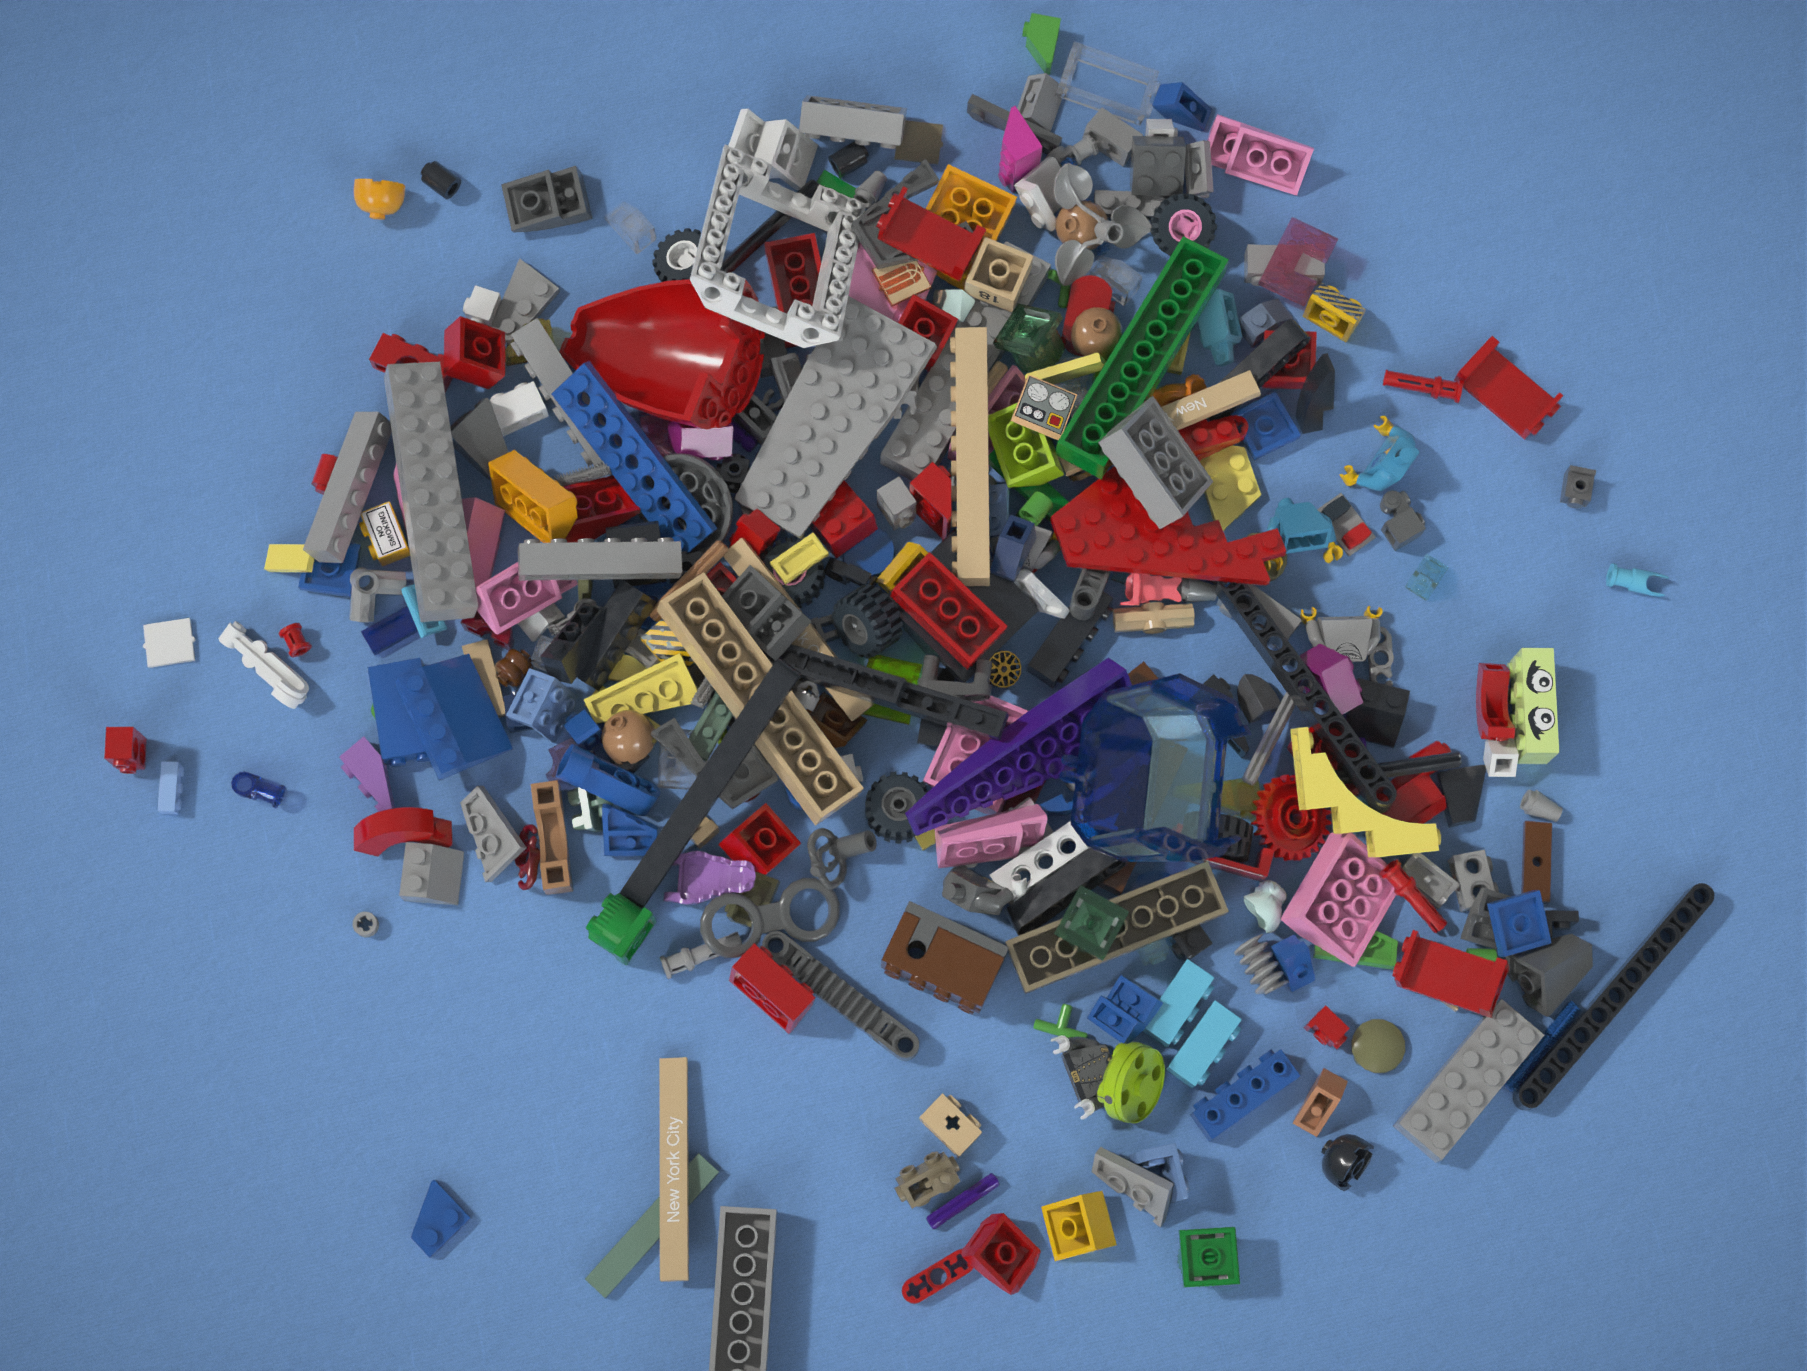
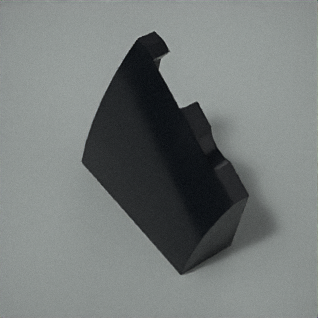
[1437,765,1486,828]

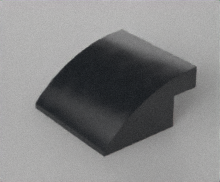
[888,529,1039,683]

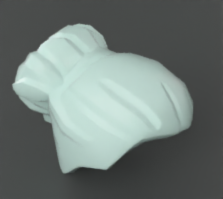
[1244,880,1287,933]

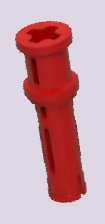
[1383,369,1464,403]
[1380,859,1447,933]

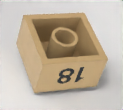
[965,237,1033,312]

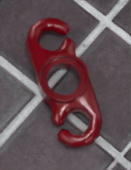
[515,824,540,890]

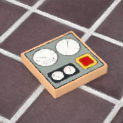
[1011,375,1077,440]

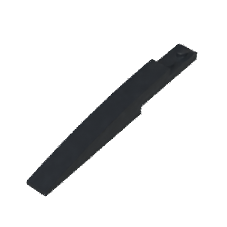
[760,644,1009,740]

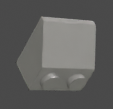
[399,842,464,905]

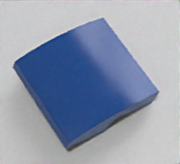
[1087,975,1163,1044]

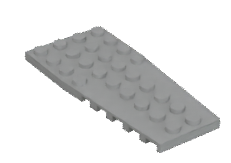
[735,296,937,539]

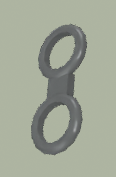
[700,878,840,958]

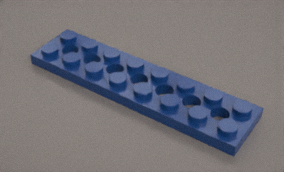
[551,361,718,553]

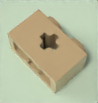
[919,1093,982,1158]

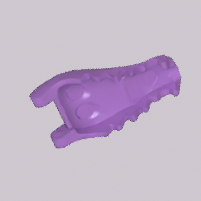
[663,851,756,905]

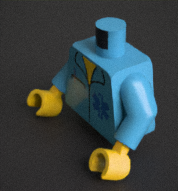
[1339,416,1420,491]
[1264,498,1343,571]

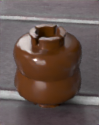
[495,649,534,688]

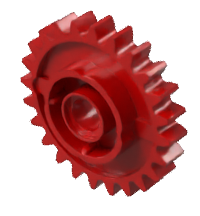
[1250,774,1332,861]

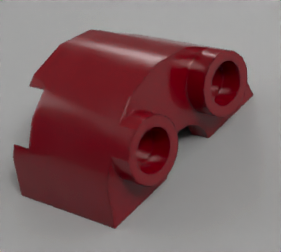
[460,611,514,651]

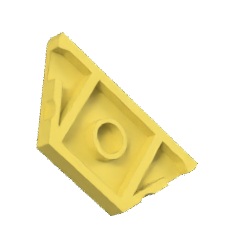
[1199,445,1261,532]

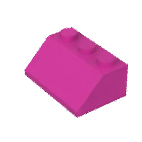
[998,106,1042,193]

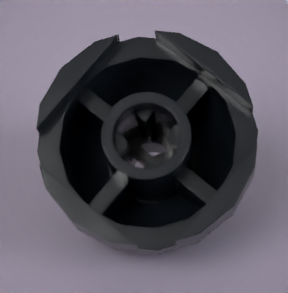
[1321,1134,1374,1191]

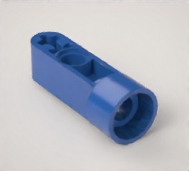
[556,744,661,816]

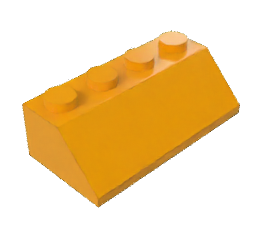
[488,450,577,543]

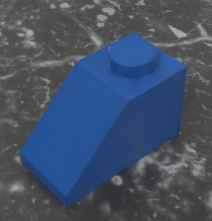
[1152,82,1212,131]
[563,709,602,752]

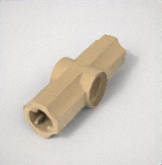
[1113,602,1195,634]

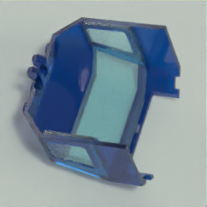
[1059,673,1251,862]

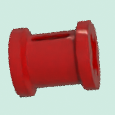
[278,623,312,658]

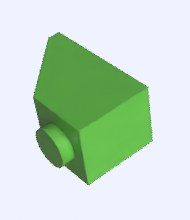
[1022,13,1061,75]

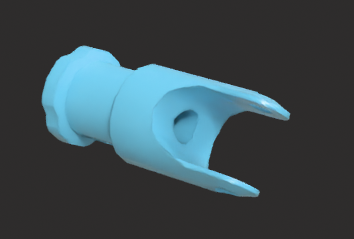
[1606,563,1669,597]

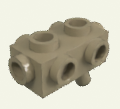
[894,1151,961,1209]

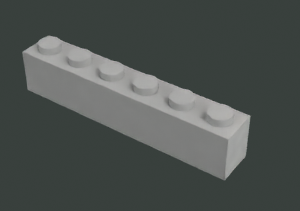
[510,318,619,466]
[303,412,392,563]
[518,538,682,581]

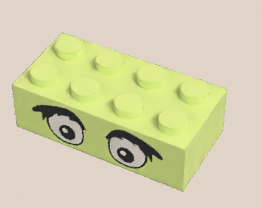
[1507,648,1559,764]

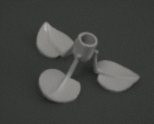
[1054,163,1152,286]

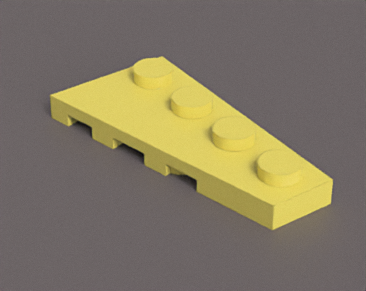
[584,653,698,724]

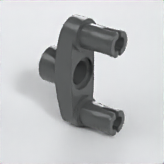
[918,655,992,702]

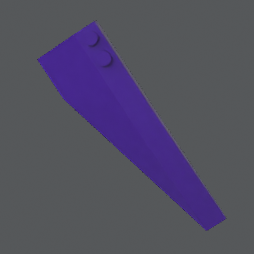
[905,657,1148,836]

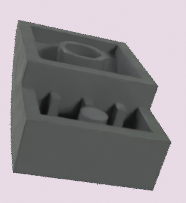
[501,166,593,233]
[722,565,812,661]

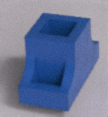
[1271,934,1315,992]

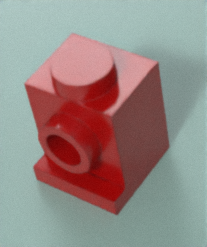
[1303,1005,1350,1049]

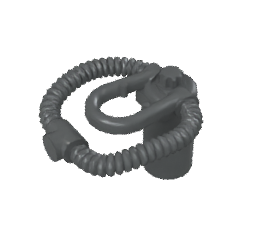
[807,828,877,890]

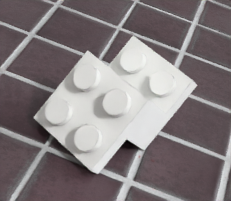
[729,109,818,190]

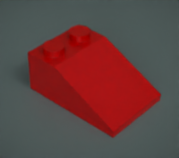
[563,475,640,543]

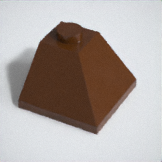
[806,692,868,748]

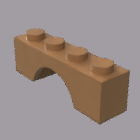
[531,780,573,895]

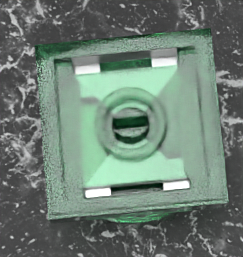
[993,303,1065,373]
[1054,885,1129,961]

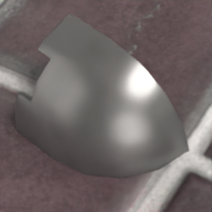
[1237,674,1281,724]

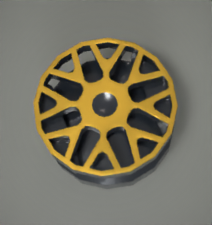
[989,650,1021,688]

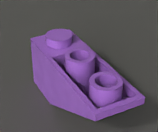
[339,736,395,812]

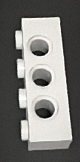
[990,815,1098,905]

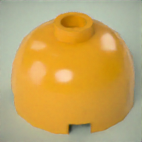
[353,179,405,220]

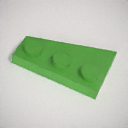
[1313,931,1398,970]

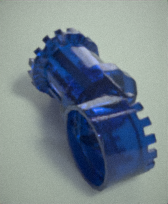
[231,771,286,808]

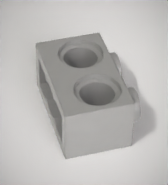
[877,477,916,530]
[1448,850,1499,912]

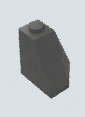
[450,398,509,480]
[1506,934,1593,1017]

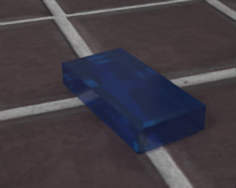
[361,606,418,656]

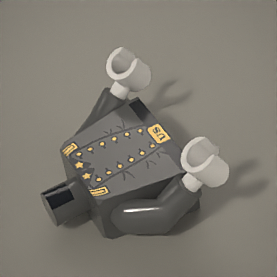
[942,863,1027,915]
[1051,1035,1113,1120]

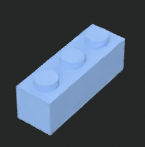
[157,761,184,814]

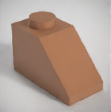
[1293,1068,1348,1137]

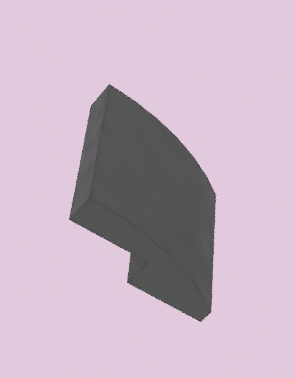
[1460,888,1511,950]

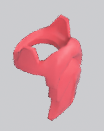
[1120,573,1182,606]

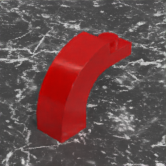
[1476,663,1515,741]
[354,807,452,857]

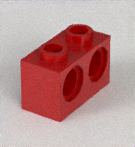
[104,727,147,774]

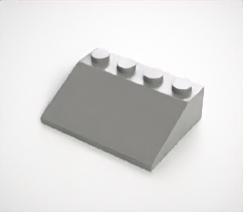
[1098,396,1213,529]

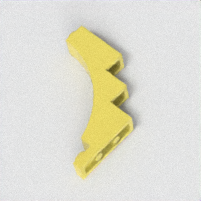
[1290,727,1441,857]

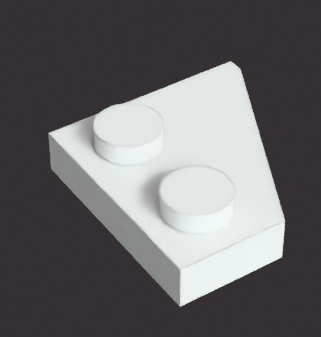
[1014,569,1070,619]

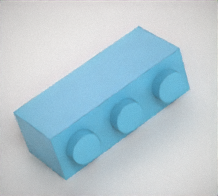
[1143,959,1215,1048]
[1165,1000,1242,1089]

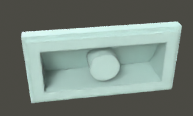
[933,290,975,322]

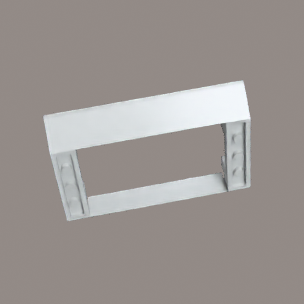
[690,145,866,348]

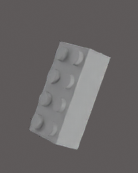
[799,95,907,149]

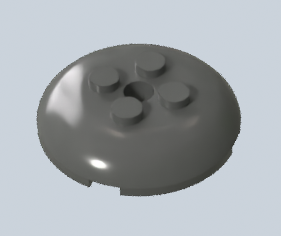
[639,453,733,555]

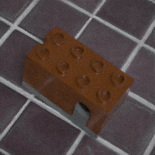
[881,901,1009,1015]

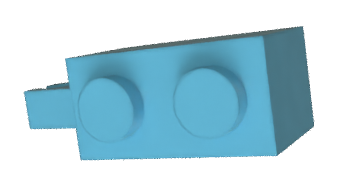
[1198,289,1242,367]

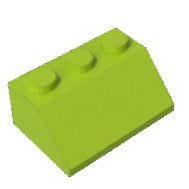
[988,403,1064,488]

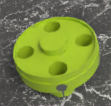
[1097,1042,1165,1124]

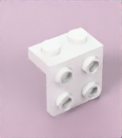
[1014,156,1061,231]

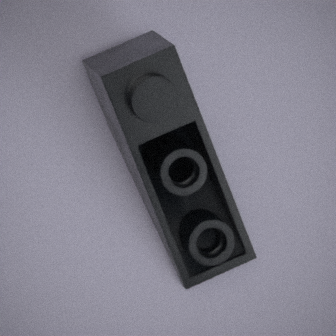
[540,603,606,684]

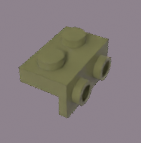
[725,872,780,929]

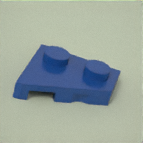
[602,804,658,856]
[411,1180,472,1258]

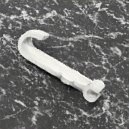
[218,621,309,709]

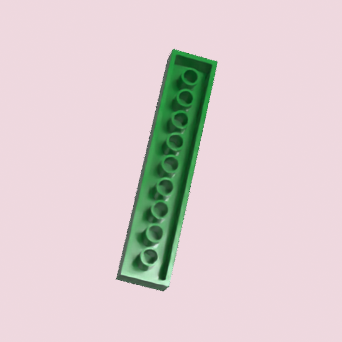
[1055,236,1229,480]

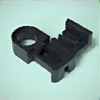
[824,558,877,588]

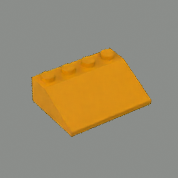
[926,164,1017,291]

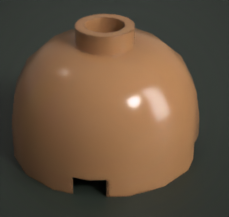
[1055,200,1107,250]
[1071,307,1123,359]
[601,710,655,764]

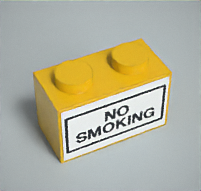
[359,501,410,567]

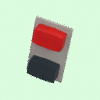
[1317,493,1376,556]

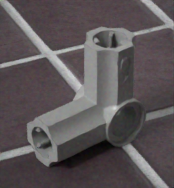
[349,568,407,622]

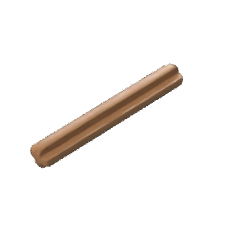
[649,541,728,622]

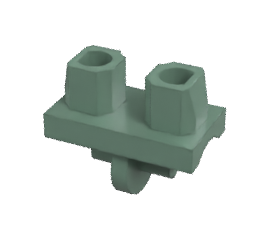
[567,787,613,832]

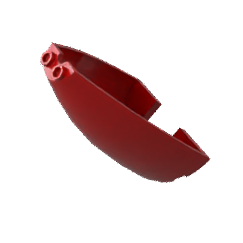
[559,279,765,430]

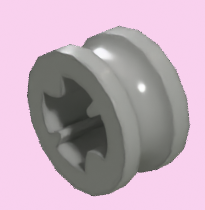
[353,912,379,938]

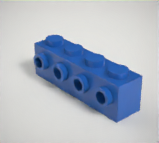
[1190,1049,1301,1142]

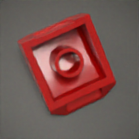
[1376,772,1447,824]
[962,1213,1041,1295]

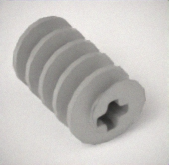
[1234,934,1289,995]

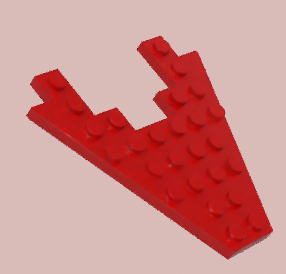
[1050,415,1287,585]

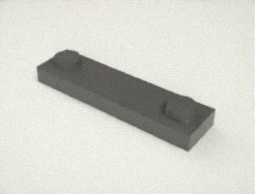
[967,94,1062,154]

